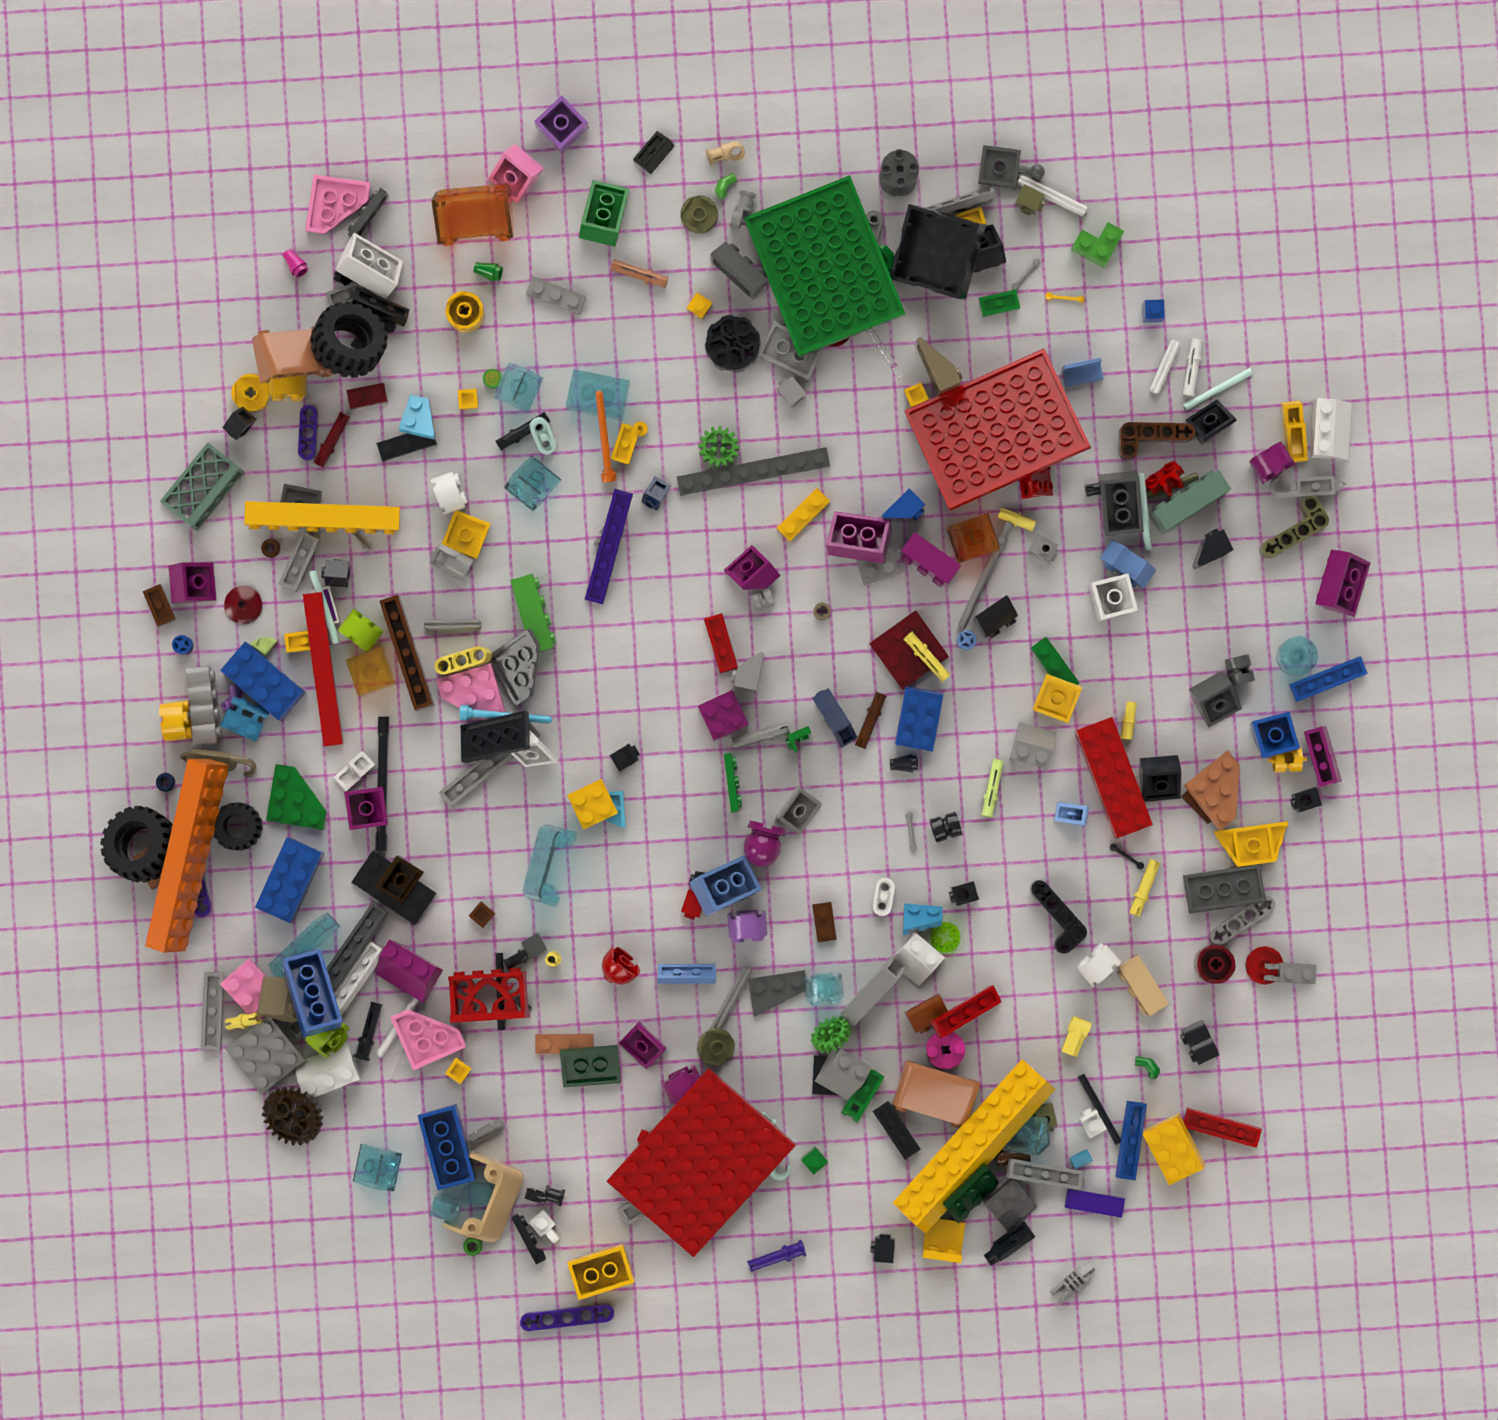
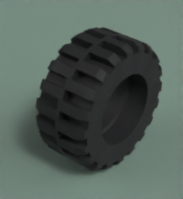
[310,302,388,378]
[100,806,173,883]

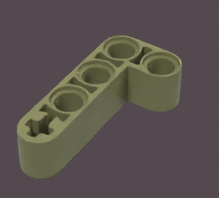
[1259,495,1329,559]

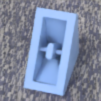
[1054,802,1089,826]

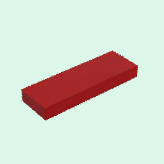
[704,613,738,674]

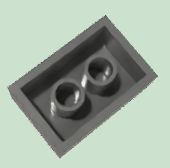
[1098,470,1144,536]

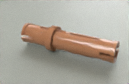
[611,259,669,288]

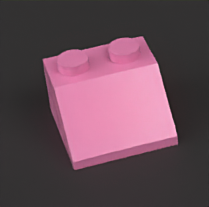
[488,144,544,203]

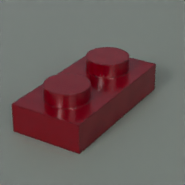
[346,383,388,410]

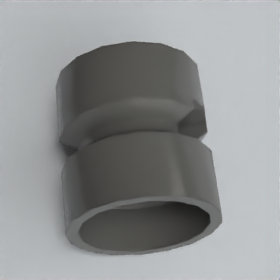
[1225,654,1255,686]

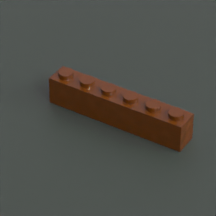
[379,595,435,711]

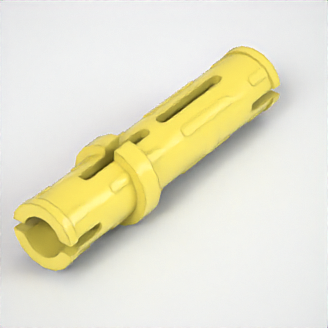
[903,631,950,682]
[1129,859,1161,917]
[545,951,561,967]

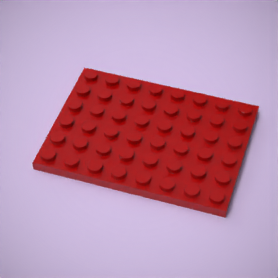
[904,348,1091,511]
[606,1068,796,1258]

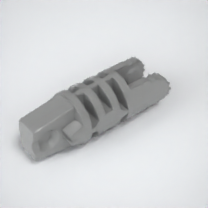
[1050,1262,1095,1305]

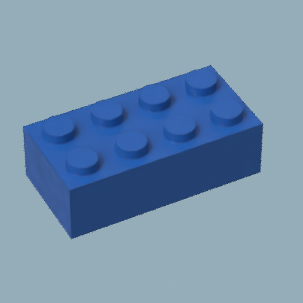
[220,641,306,721]
[255,837,324,923]
[281,949,343,1038]
[417,1104,477,1191]

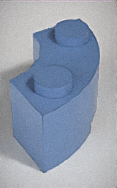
[1099,540,1156,589]

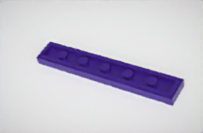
[584,489,633,605]

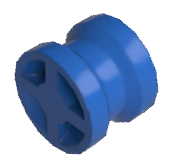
[172,635,193,655]

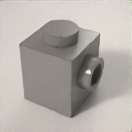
[1028,534,1059,563]

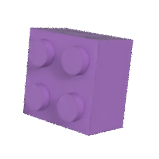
[534,95,589,153]

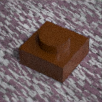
[469,901,496,928]

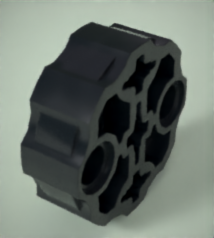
[705,315,761,373]

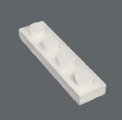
[334,941,383,1015]

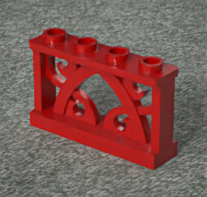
[448,968,530,1023]

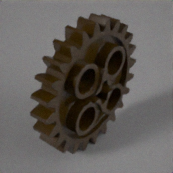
[262,1086,324,1146]

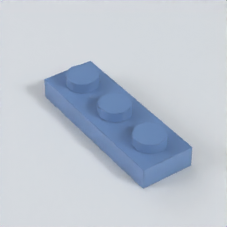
[658,964,716,984]

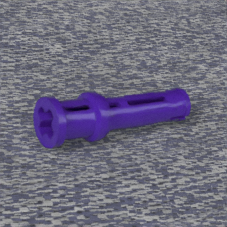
[747,1240,807,1273]

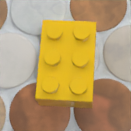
[1142,1113,1206,1185]
[567,1243,635,1300]

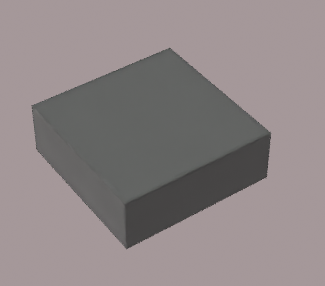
[521,933,547,959]

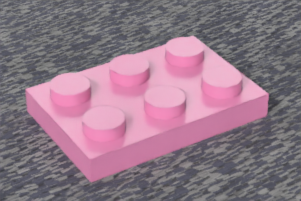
[220,958,267,1020]

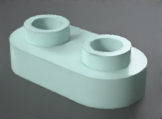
[529,417,556,455]

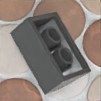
[710,242,768,300]

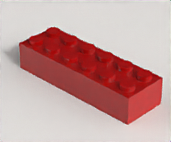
[1074,717,1153,839]

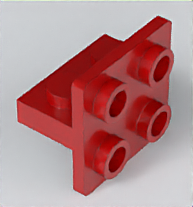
[1019,466,1053,500]

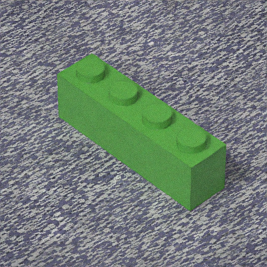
[510,574,557,653]

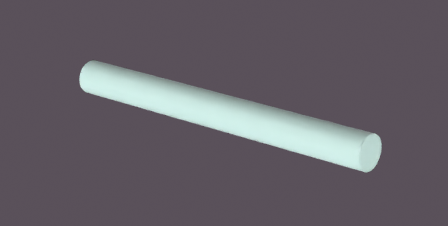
[1183,368,1253,411]
[1138,473,1152,550]
[309,570,340,645]

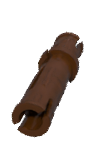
[855,692,887,749]

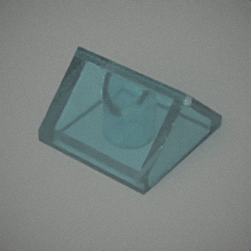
[493,362,543,413]
[1002,1116,1050,1155]

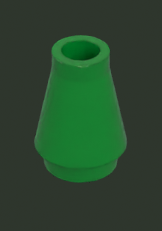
[473,262,503,282]

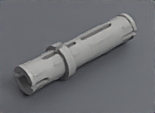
[732,722,790,749]

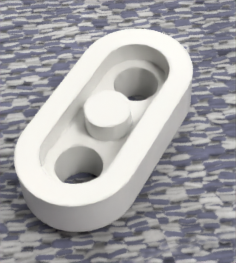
[872,878,895,916]

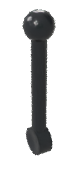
[1110,844,1144,869]

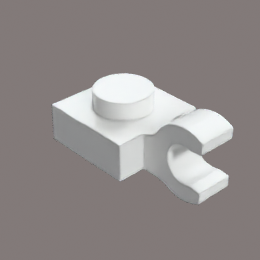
[528,1210,560,1244]

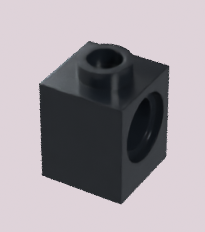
[222,407,257,440]
[1290,787,1322,813]
[949,881,979,906]

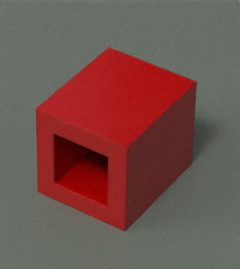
[681,890,702,920]

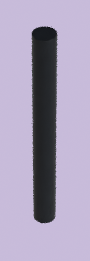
[495,953,505,1030]
[1078,1074,1121,1145]

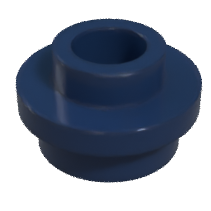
[156,773,175,792]

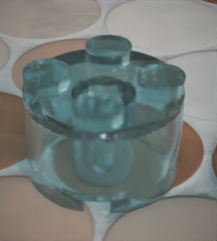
[1276,636,1319,676]
[803,973,844,1006]

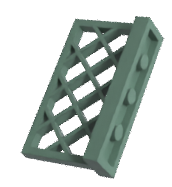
[160,442,245,531]

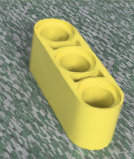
[434,646,492,675]

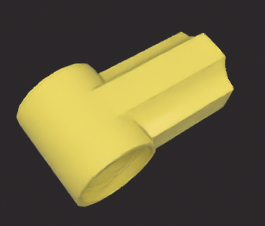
[1061,1016,1092,1057]

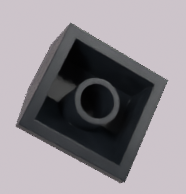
[973,224,1007,273]
[1192,528,1234,570]
[973,595,1018,639]
[1139,755,1181,802]

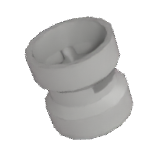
[751,588,775,611]

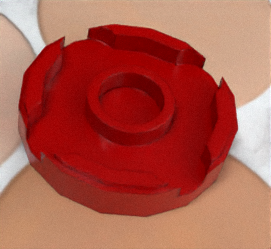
[1245,946,1284,985]

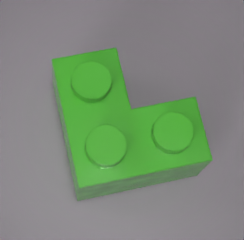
[1071,222,1124,268]

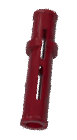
[313,412,350,468]

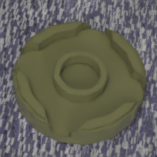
[681,195,718,234]
[697,1028,735,1066]

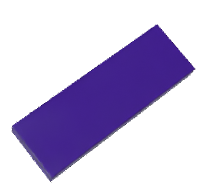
[1064,1188,1125,1218]

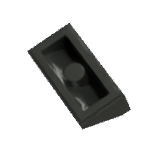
[633,131,674,174]

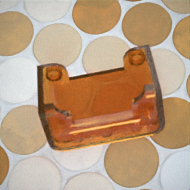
[431,184,514,246]

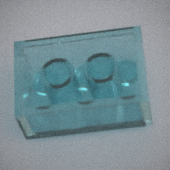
[566,369,630,421]

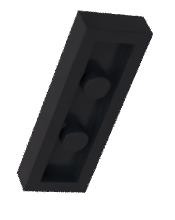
[352,287,410,327]
[376,433,437,462]
[872,1101,920,1160]

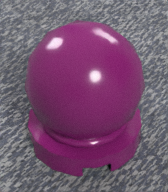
[743,820,786,867]

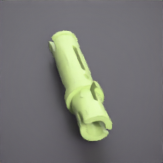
[981,759,1004,818]

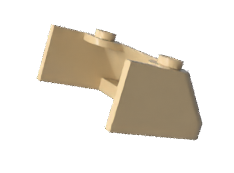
[442,1151,524,1242]

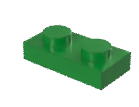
[979,290,1020,317]

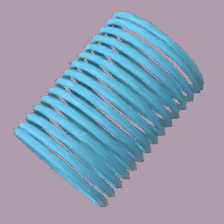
[1070,1149,1093,1170]

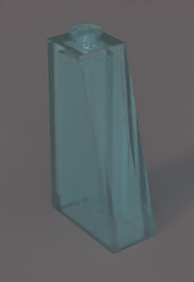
[268,912,340,977]

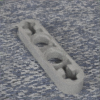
[1209,896,1275,945]

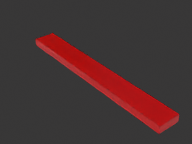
[302,592,343,746]

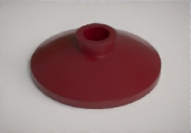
[224,586,262,624]

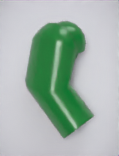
[1134,1056,1160,1079]

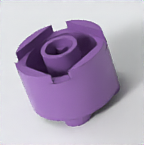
[727,910,767,943]

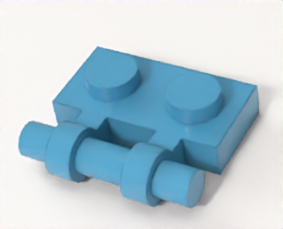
[220,697,269,742]

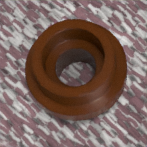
[261,539,281,558]

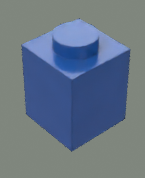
[1142,299,1165,323]

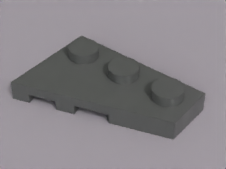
[748,970,808,1017]

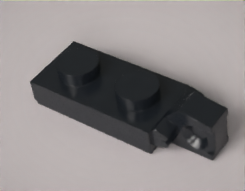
[511,1213,546,1265]
[984,1221,1035,1266]

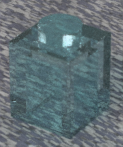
[463,1182,492,1205]

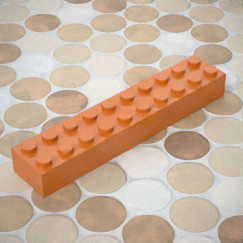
[145,759,229,953]

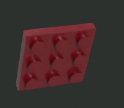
[869,610,949,690]

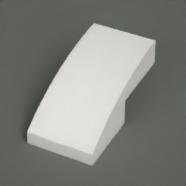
[333,751,375,792]

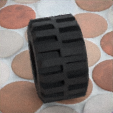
[213,802,263,851]

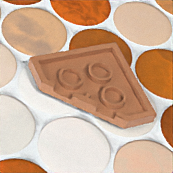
[1184,750,1240,831]

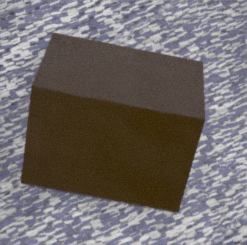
[375,855,424,904]

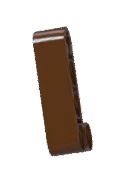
[1118,422,1195,461]

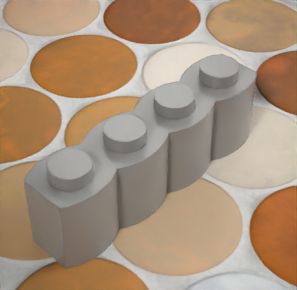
[186,666,222,746]

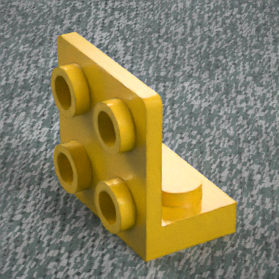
[922,1218,965,1263]

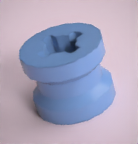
[957,630,977,650]

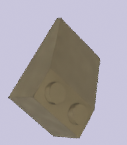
[915,337,963,396]

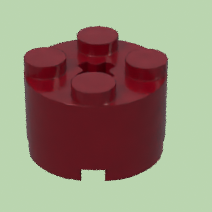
[1194,945,1236,984]

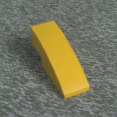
[1281,400,1308,462]

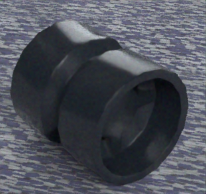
[929,812,962,843]

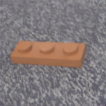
[535,1034,594,1054]

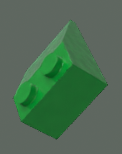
[579,180,629,247]

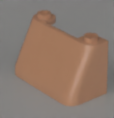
[252,326,334,383]
[892,1059,981,1129]

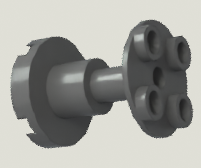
[879,149,919,197]

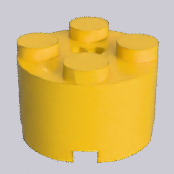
[445,291,485,333]
[268,375,307,402]
[159,701,193,741]

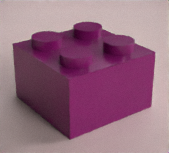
[698,690,749,742]

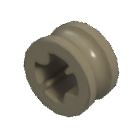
[813,603,831,620]

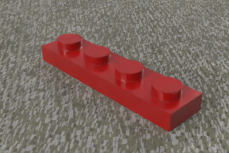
[931,985,1002,1038]
[1183,1107,1262,1148]

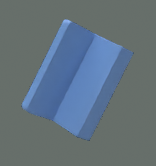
[1062,358,1104,387]

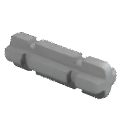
[468,1118,505,1145]

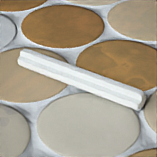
[1017,175,1088,216]

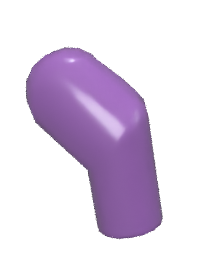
[221,685,240,712]

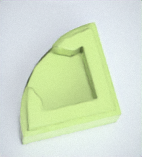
[250,637,278,656]

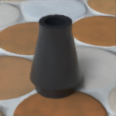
[890,754,918,773]

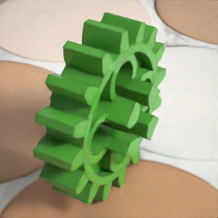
[698,426,740,468]
[811,1016,852,1054]

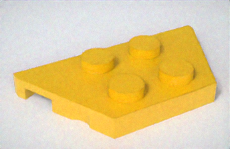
[1214,821,1288,867]

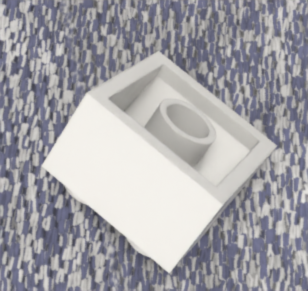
[1089,574,1138,622]
[894,932,945,986]

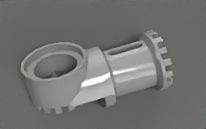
[730,190,756,229]

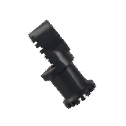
[524,1185,565,1207]

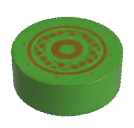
[483,369,502,389]

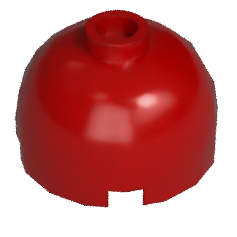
[601,947,640,985]

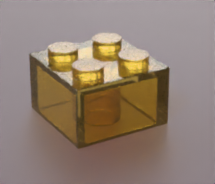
[345,647,396,697]

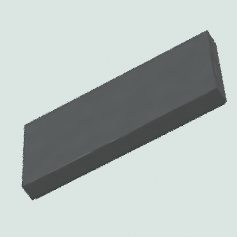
[1183,864,1266,914]

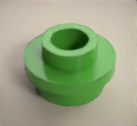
[463,1237,483,1256]

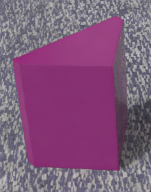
[619,1021,667,1069]

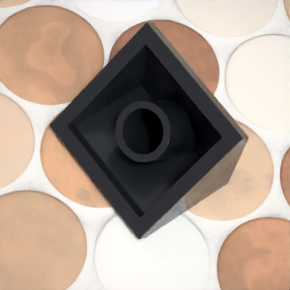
[1185,400,1237,445]

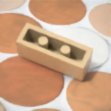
[1117,954,1169,1016]

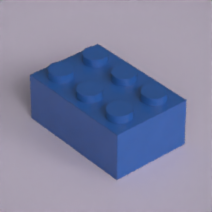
[895,686,943,752]

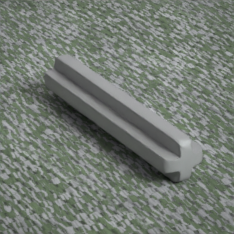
[424,619,481,631]

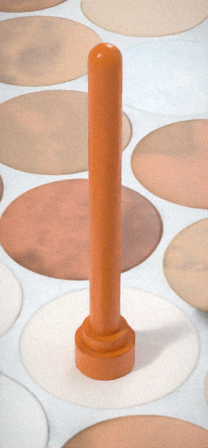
[595,391,617,482]

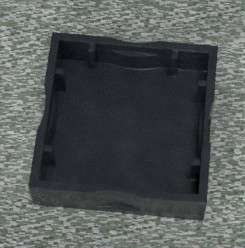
[890,204,986,299]

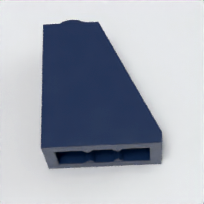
[812,688,857,748]

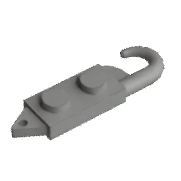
[1269,475,1347,499]

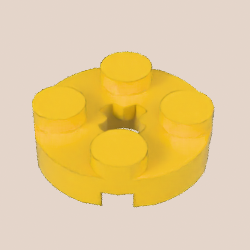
[231,374,270,413]

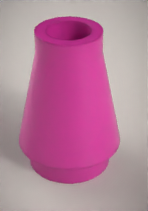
[282,249,309,278]

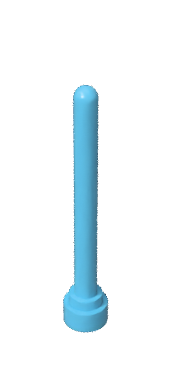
[459,705,552,724]

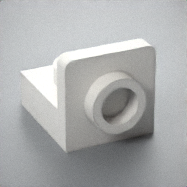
[1078,1108,1107,1138]

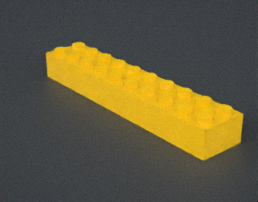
[892,1059,1056,1234]

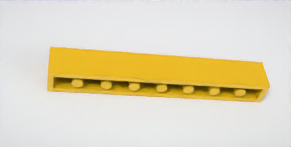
[244,501,400,535]

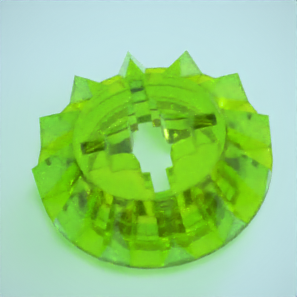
[930,922,961,953]

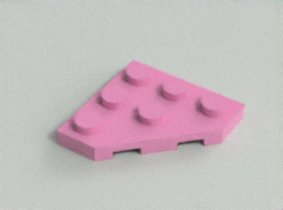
[305,175,371,235]
[436,663,506,720]
[390,1009,466,1070]

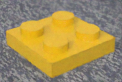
[442,510,491,559]
[1032,674,1082,723]
[567,779,618,830]

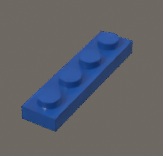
[1289,656,1368,702]
[1115,1101,1147,1180]

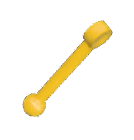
[1045,292,1085,303]

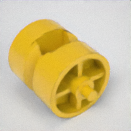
[1268,747,1307,773]

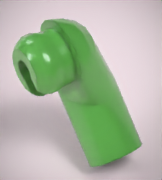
[715,173,737,199]

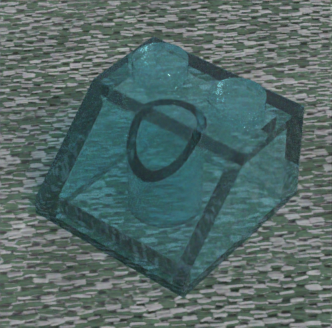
[504,456,561,512]
[353,1144,402,1191]

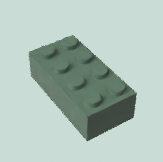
[1150,470,1231,535]

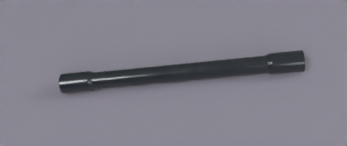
[375,717,389,851]

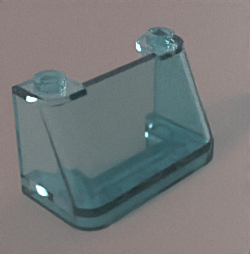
[523,824,578,907]

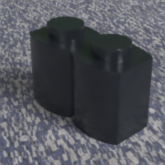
[1180,1020,1220,1065]

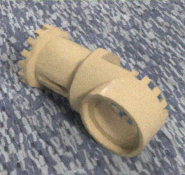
[705,141,745,166]

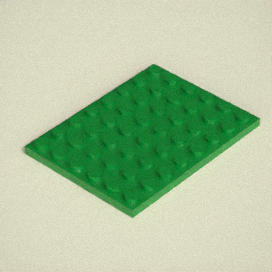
[744,175,906,357]

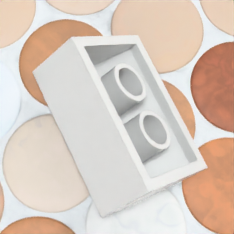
[336,233,403,299]
[1310,398,1352,460]
[295,1042,362,1098]

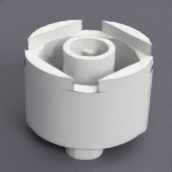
[431,472,468,515]
[1077,943,1122,988]

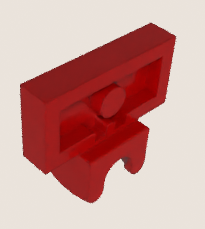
[1145,460,1185,497]

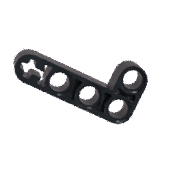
[1030,880,1087,954]

